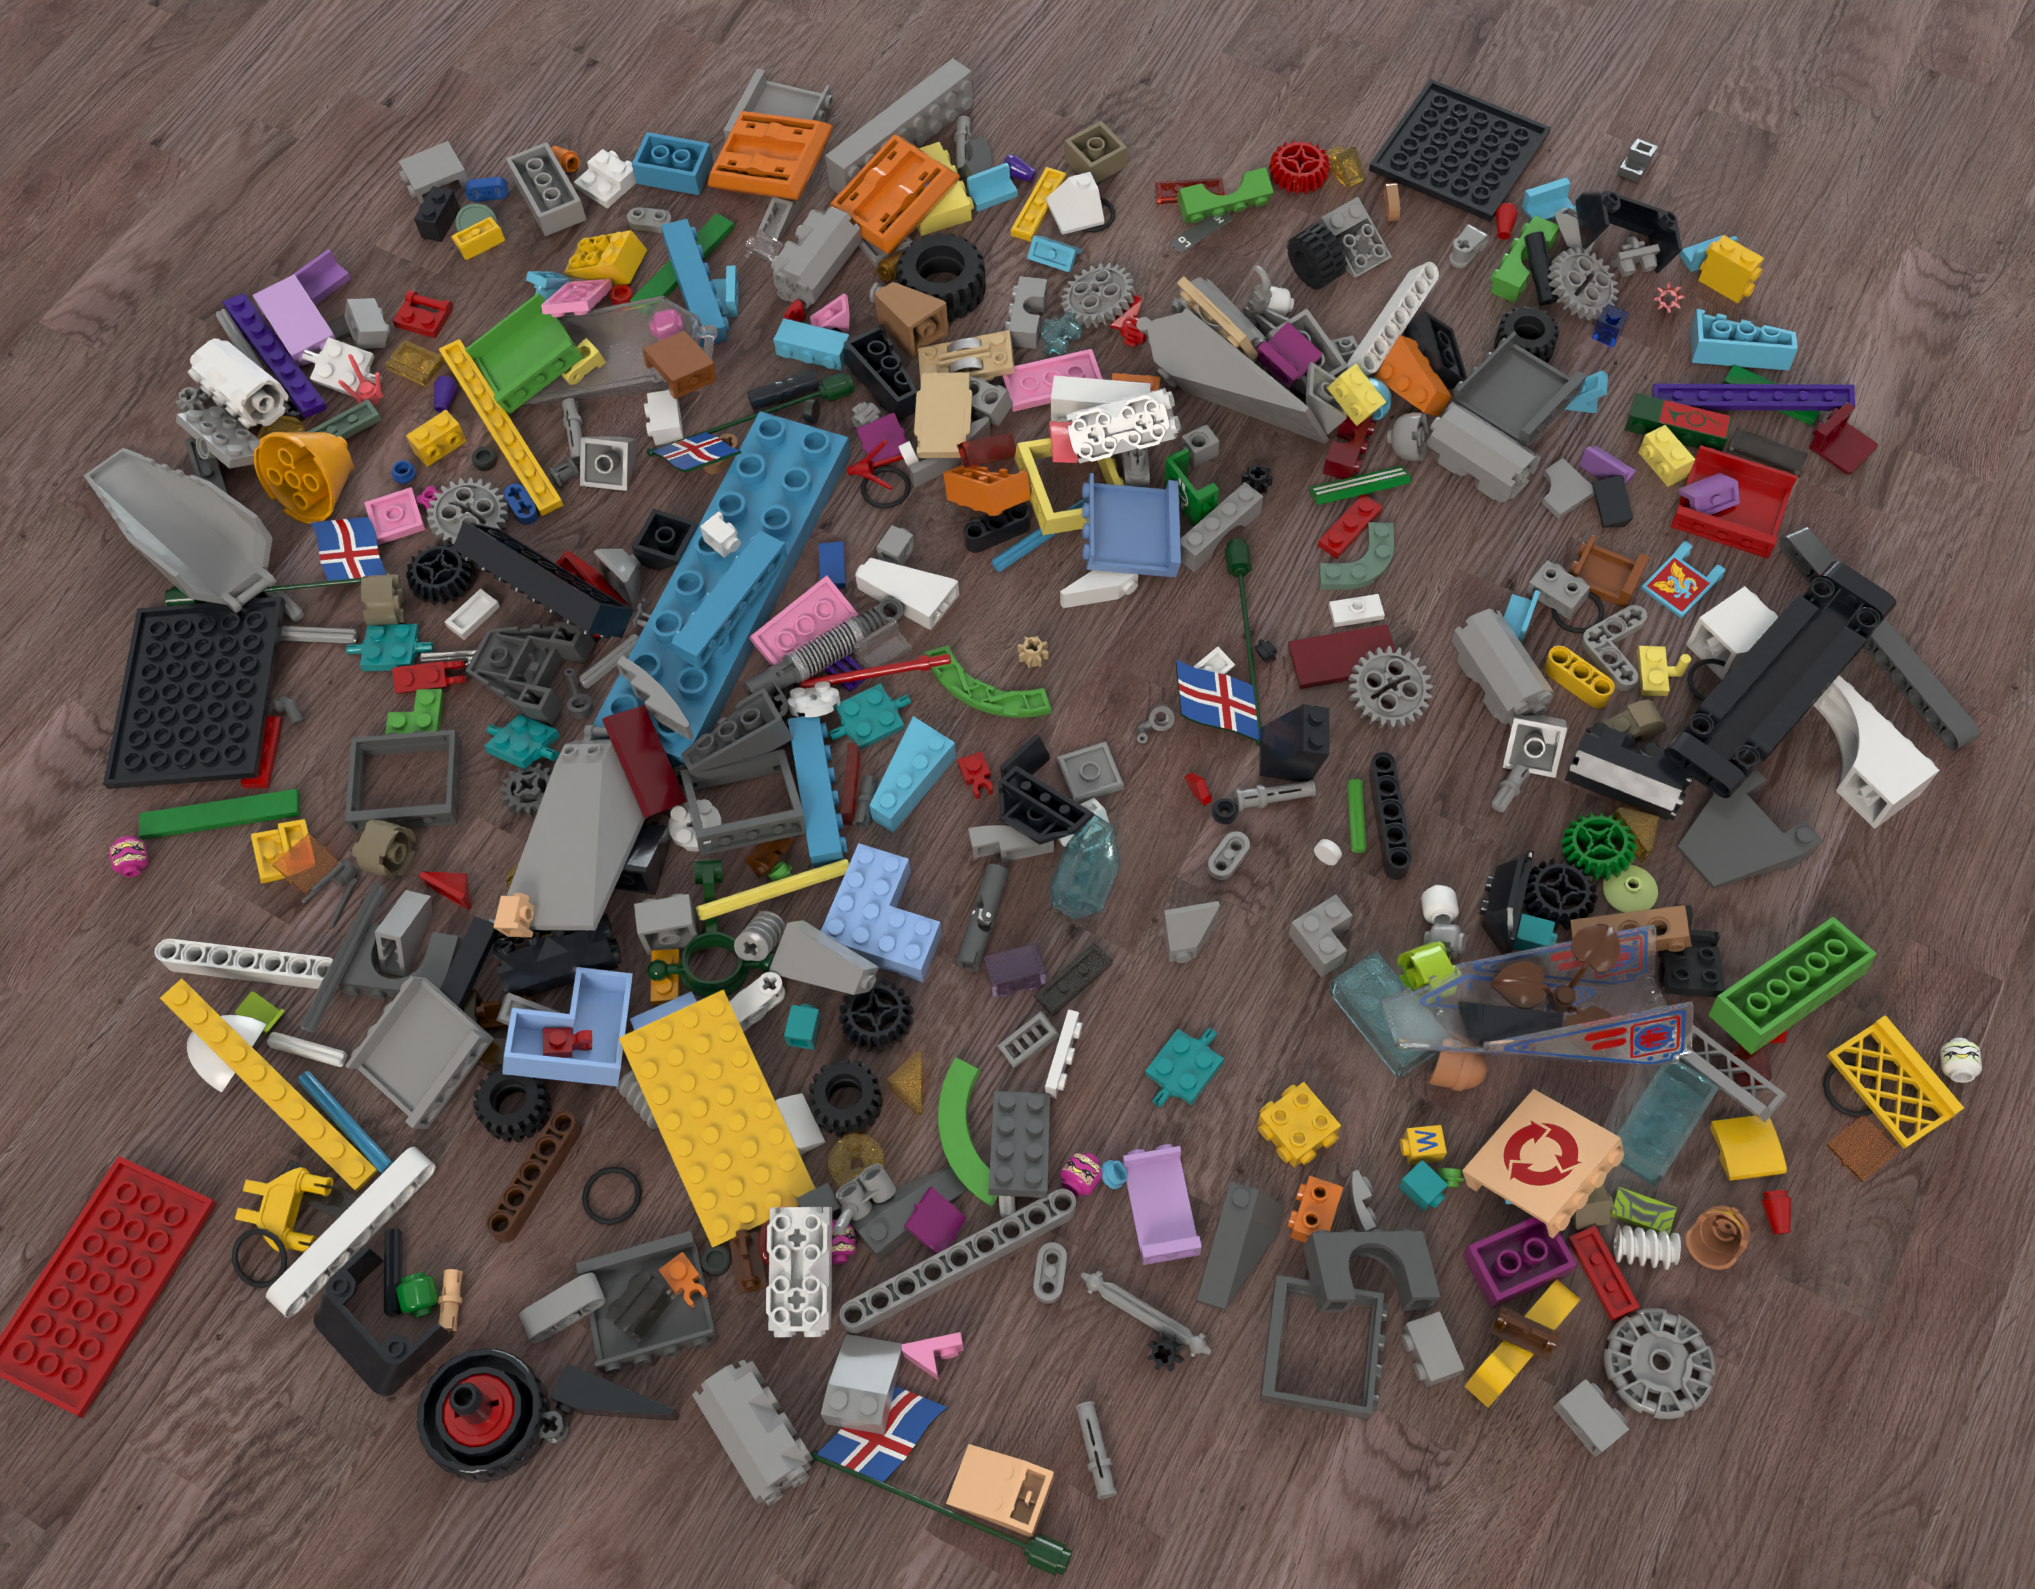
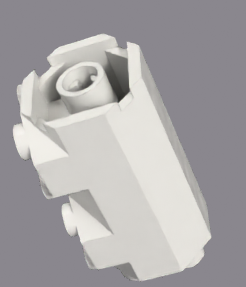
[187,338,288,430]
[1067,388,1181,463]
[766,1207,832,1337]

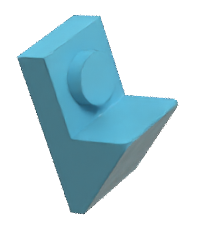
[526,271,572,300]
[1564,370,1608,413]

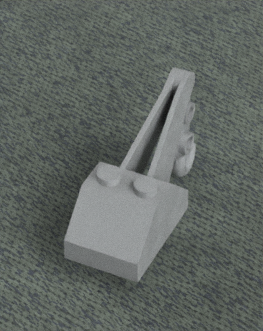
[1243,265,1348,395]

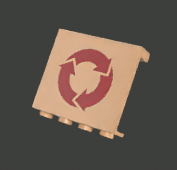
[1462,1089,1624,1238]

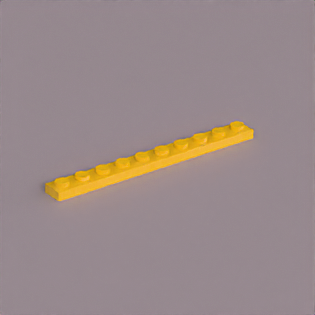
[439,339,564,516]
[160,978,378,1192]

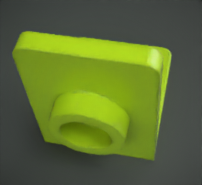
[235,991,285,1035]

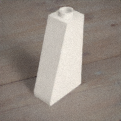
[855,558,959,630]

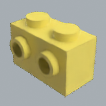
[1327,364,1386,426]
[1638,425,1695,487]

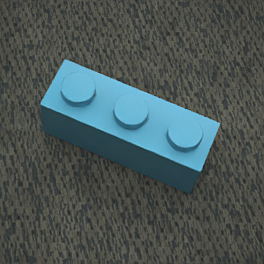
[773,318,850,371]

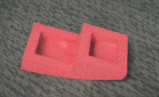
[1049,421,1078,463]

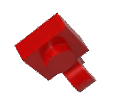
[543,1027,593,1058]

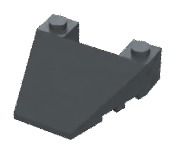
[465,622,595,727]
[1677,762,1823,888]

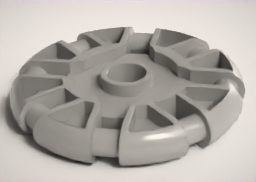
[1604,1308,1715,1419]

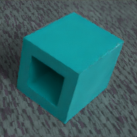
[1513,914,1557,957]
[784,1004,822,1050]
[1398,1160,1448,1212]

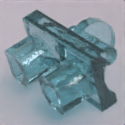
[1040,311,1082,356]

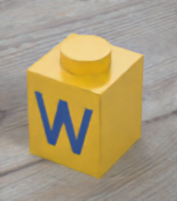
[1400,1125,1447,1165]

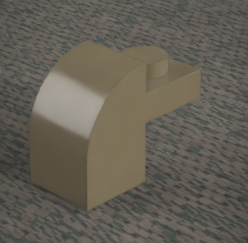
[1604,700,1667,742]

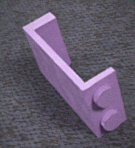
[252,274,336,368]
[1123,1144,1202,1265]

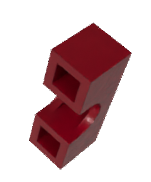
[1323,414,1376,479]

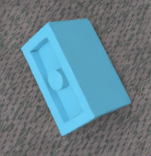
[967,163,1018,212]
[1521,177,1574,221]
[1679,235,1739,272]
[1027,236,1083,272]
[712,265,739,317]
[1504,590,1540,644]

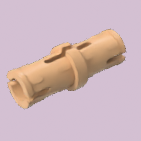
[438,1269,463,1333]

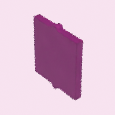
[856,413,907,462]
[904,1187,967,1254]

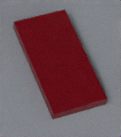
[1288,624,1398,689]
[602,705,687,818]

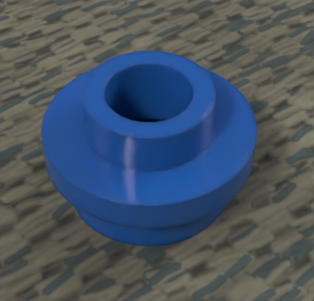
[392,460,417,484]

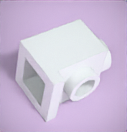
[700,511,741,558]

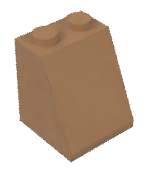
[874,282,949,358]

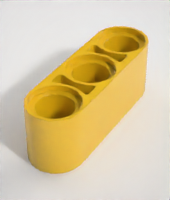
[1544,646,1615,709]

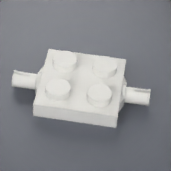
[302,337,383,397]

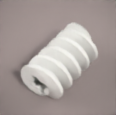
[1613,1225,1681,1270]

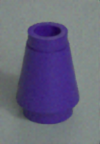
[1003,154,1036,183]
[434,376,458,413]

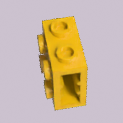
[1698,235,1764,304]
[1257,1082,1341,1168]

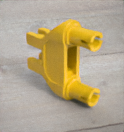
[235,1167,333,1252]

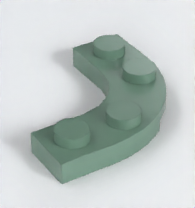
[1319,522,1394,590]

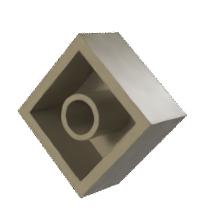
[1065,121,1127,184]

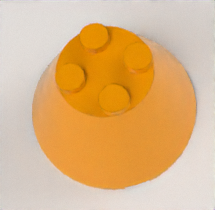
[254,432,354,524]

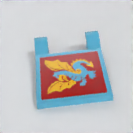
[1641,541,1726,619]

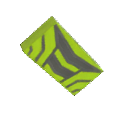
[1610,1187,1677,1235]

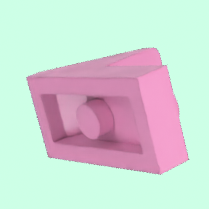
[810,293,850,334]
[901,1332,964,1380]

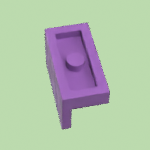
[293,249,351,305]
[1579,445,1636,486]
[1678,473,1740,515]

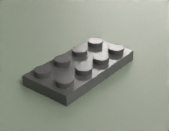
[988,1091,1050,1198]

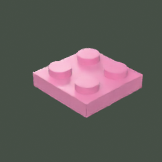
[364,487,426,545]

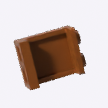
[643,331,716,399]
[1568,535,1649,608]

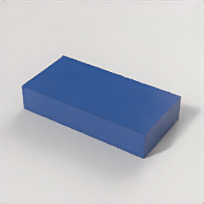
[818,542,846,589]

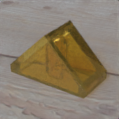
[1614,807,1659,864]
[887,1052,923,1115]

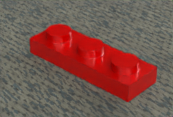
[1317,494,1383,559]
[241,716,283,788]
[1567,1226,1640,1321]

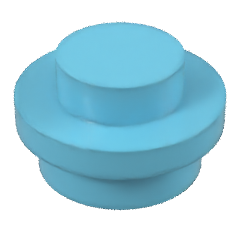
[1101,1160,1127,1189]

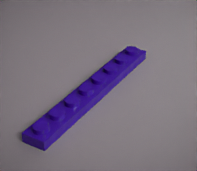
[223,293,327,418]
[1652,384,1856,411]

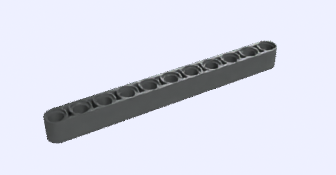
[1779,526,1980,751]

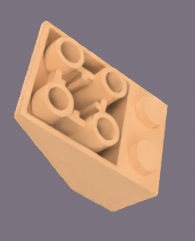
[946,1444,1055,1538]

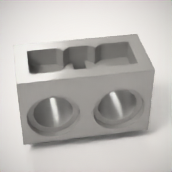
[970,376,1013,427]

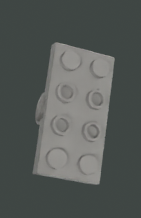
[176,406,260,469]

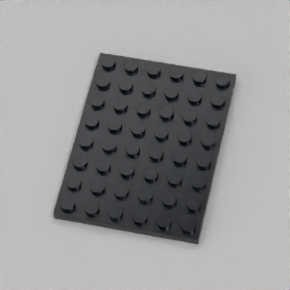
[103,596,286,789]

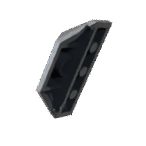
[998,766,1094,845]
[1479,850,1534,957]

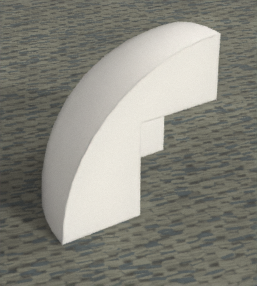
[187,1015,266,1092]

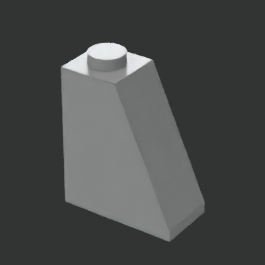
[375,890,433,977]

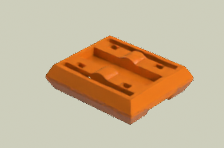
[708,111,833,202]
[829,134,960,255]

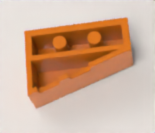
[1375,335,1452,417]
[943,465,1031,516]

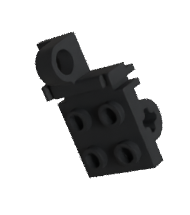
[1657,904,1725,998]

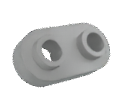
[627,207,672,233]
[1208,832,1250,880]
[1033,1242,1067,1303]

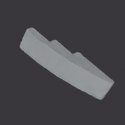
[756,174,815,243]
[909,416,991,488]
[616,655,694,741]

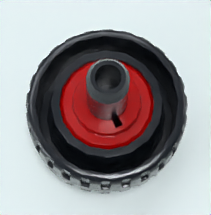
[416,1348,550,1483]

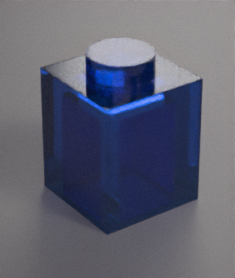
[1592,304,1629,347]

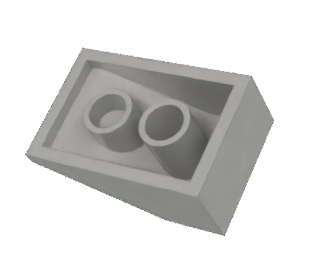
[821,1334,903,1435]

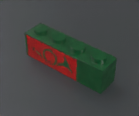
[1624,393,1733,452]

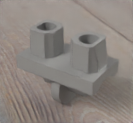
[1611,236,1660,277]

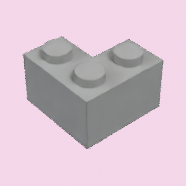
[1289,895,1353,977]

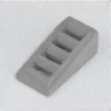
[997,1011,1060,1068]

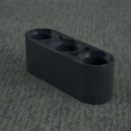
[963,503,1031,553]

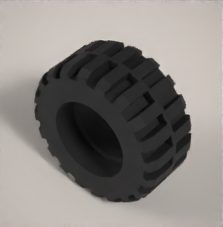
[896,233,986,322]

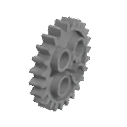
[1548,247,1619,321]
[1061,263,1136,328]
[427,477,509,546]
[1347,646,1433,730]

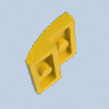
[251,819,315,884]
[1710,1115,1787,1181]

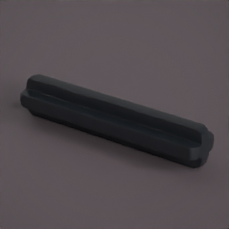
[383,1228,402,1316]

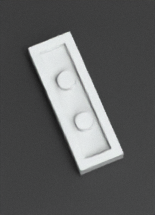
[1045,1009,1083,1099]

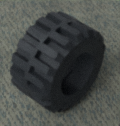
[1287,223,1347,290]
[1494,306,1559,364]
[808,1058,883,1137]
[473,1065,552,1142]

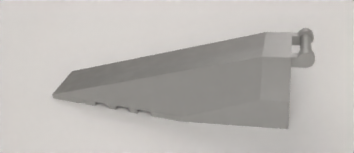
[84,448,277,613]

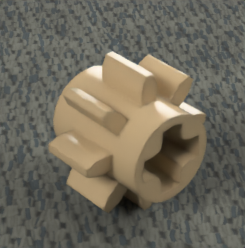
[1018,636,1049,668]

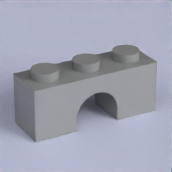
[1005,276,1047,349]

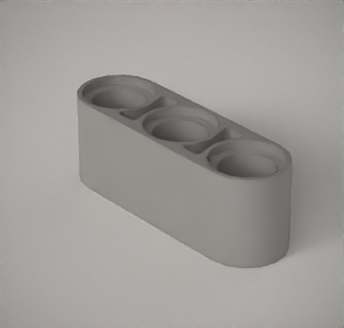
[519,1273,606,1344]

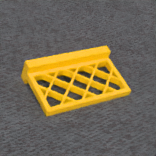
[1827,1015,1964,1149]

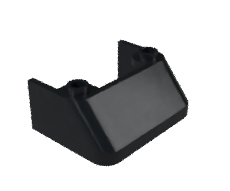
[1575,191,1683,273]
[313,1245,454,1397]

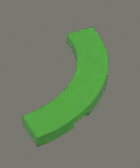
[925,645,1052,718]
[938,1057,998,1207]

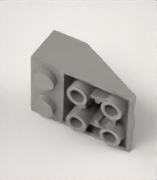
[1313,197,1392,279]

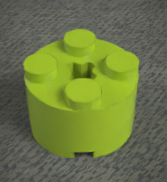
[1397,941,1460,1006]

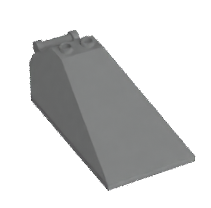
[1136,308,1329,444]
[507,725,645,930]

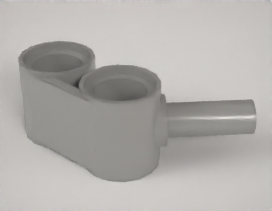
[833,1164,896,1235]

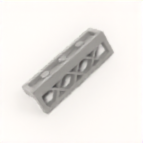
[1667,1025,1788,1123]

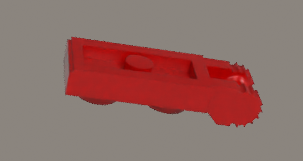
[392,660,467,694]

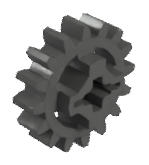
[500,763,552,818]

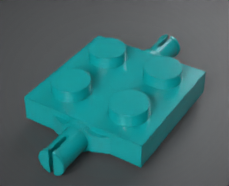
[346,624,434,671]
[828,683,911,751]
[484,714,559,769]
[1145,1027,1224,1108]

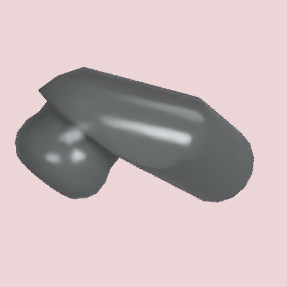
[273,695,305,726]

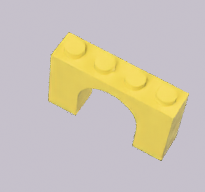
[917,142,974,236]

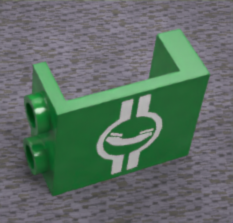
[1164,448,1219,526]

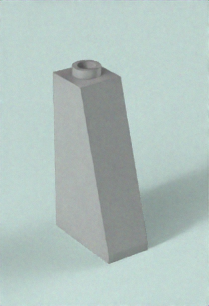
[769,920,879,995]

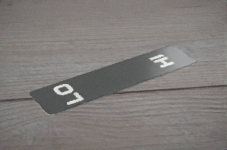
[1170,212,1233,253]

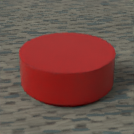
[610,285,634,308]

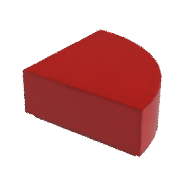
[784,299,805,322]
[1184,772,1212,805]

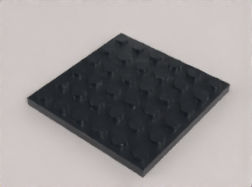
[1369,79,1551,222]

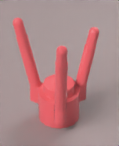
[338,354,384,406]

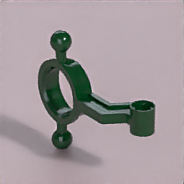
[647,859,775,998]

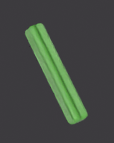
[1347,779,1366,853]

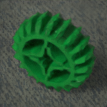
[1561,811,1637,882]

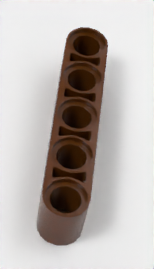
[486,1110,581,1243]

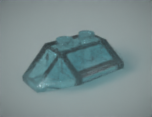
[1049,814,1121,920]

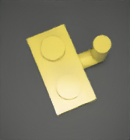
[1637,646,1691,696]

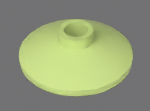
[1602,865,1658,913]

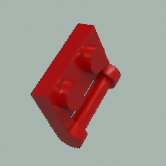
[392,290,453,338]

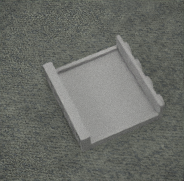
[724,68,834,140]
[345,976,494,1129]

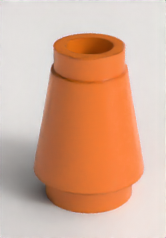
[551,146,580,173]

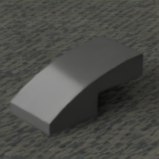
[1617,139,1658,183]

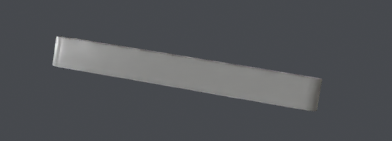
[839,1189,1076,1334]

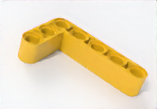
[1464,1279,1581,1408]

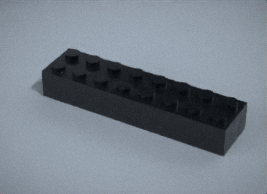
[453,521,634,639]

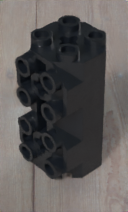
[1565,723,1692,821]
[493,914,622,997]

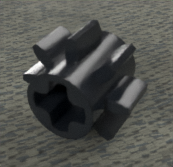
[1242,464,1273,494]
[1147,1332,1185,1372]

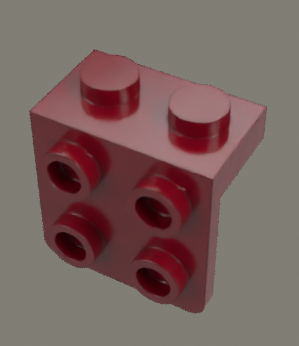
[1809,402,1878,475]

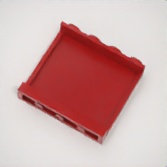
[1670,445,1798,559]

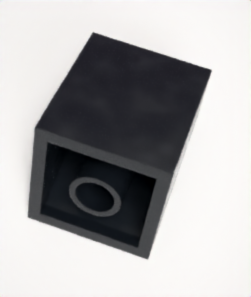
[1259,704,1329,782]
[614,822,672,895]

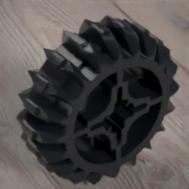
[406,542,475,606]
[1523,858,1598,930]
[838,978,914,1052]

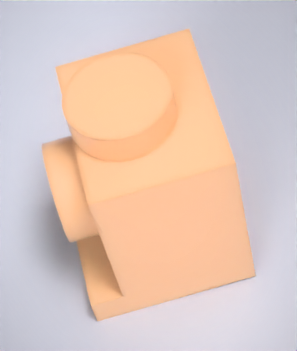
[494,893,534,937]

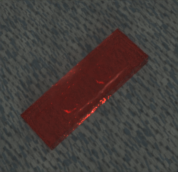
[1155,177,1225,204]
[957,433,1016,468]
[841,743,860,825]

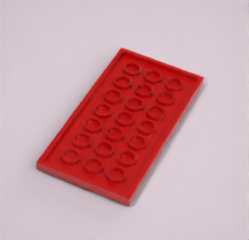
[0,1156,217,1418]

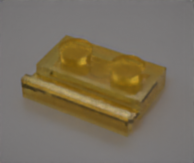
[385,340,445,386]

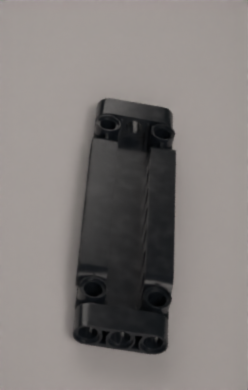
[1664,561,1896,798]

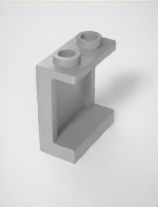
[399,141,469,204]

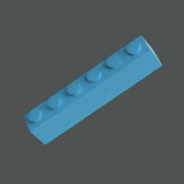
[661,219,730,347]
[671,530,788,670]
[788,716,848,868]

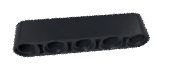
[1369,752,1412,880]

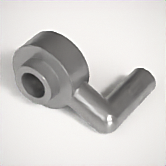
[564,668,594,719]
[1134,703,1175,743]

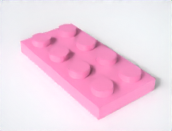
[541,279,613,317]
[1001,349,1102,412]
[749,575,859,666]

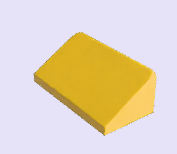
[451,217,505,260]

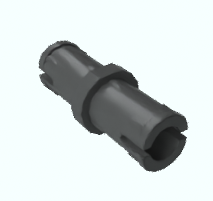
[852,775,879,829]

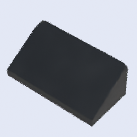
[1592,475,1633,528]
[1000,735,1050,778]

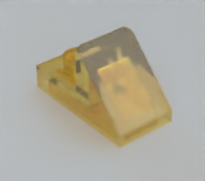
[1325,145,1365,188]

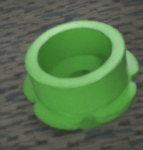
[767,861,792,882]
[1438,1168,1464,1188]

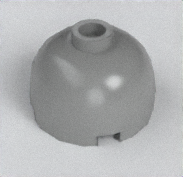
[1387,412,1429,462]

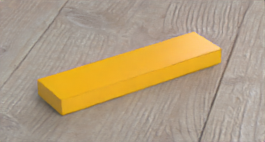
[1010,167,1067,242]

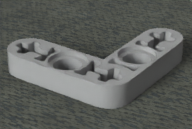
[1581,605,1647,692]

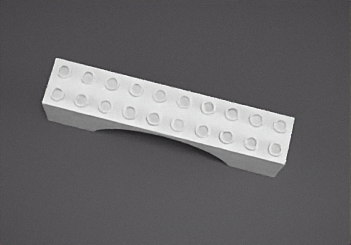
[1686,586,1940,829]

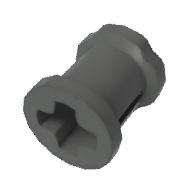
[548,457,580,488]
[538,1411,570,1444]

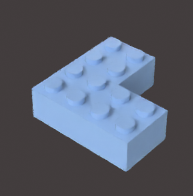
[821,843,942,982]
[503,967,633,1086]

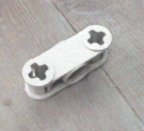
[729,972,785,1032]

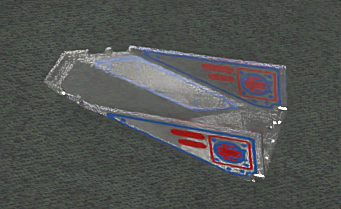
[1381,924,1694,1066]

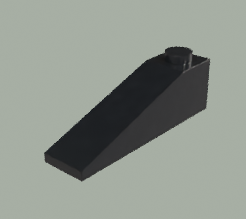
[550,1363,680,1421]

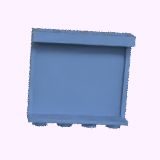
[1082,473,1181,577]

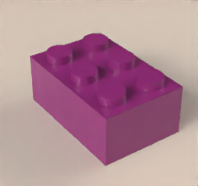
[1463,1217,1577,1309]

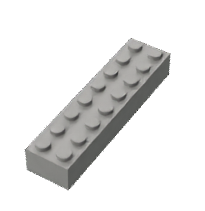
[825,58,974,194]

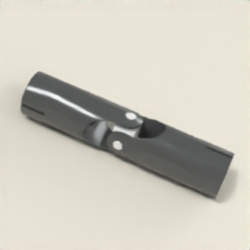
[956,864,1009,971]

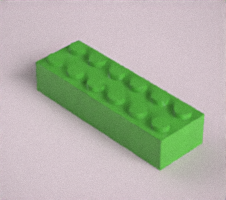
[1709,917,1877,1055]

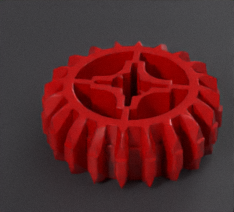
[1269,140,1330,195]

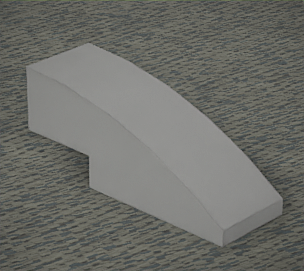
[968,825,1054,862]

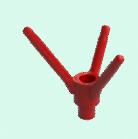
[847,440,904,490]

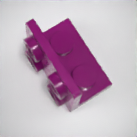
[1256,322,1322,389]

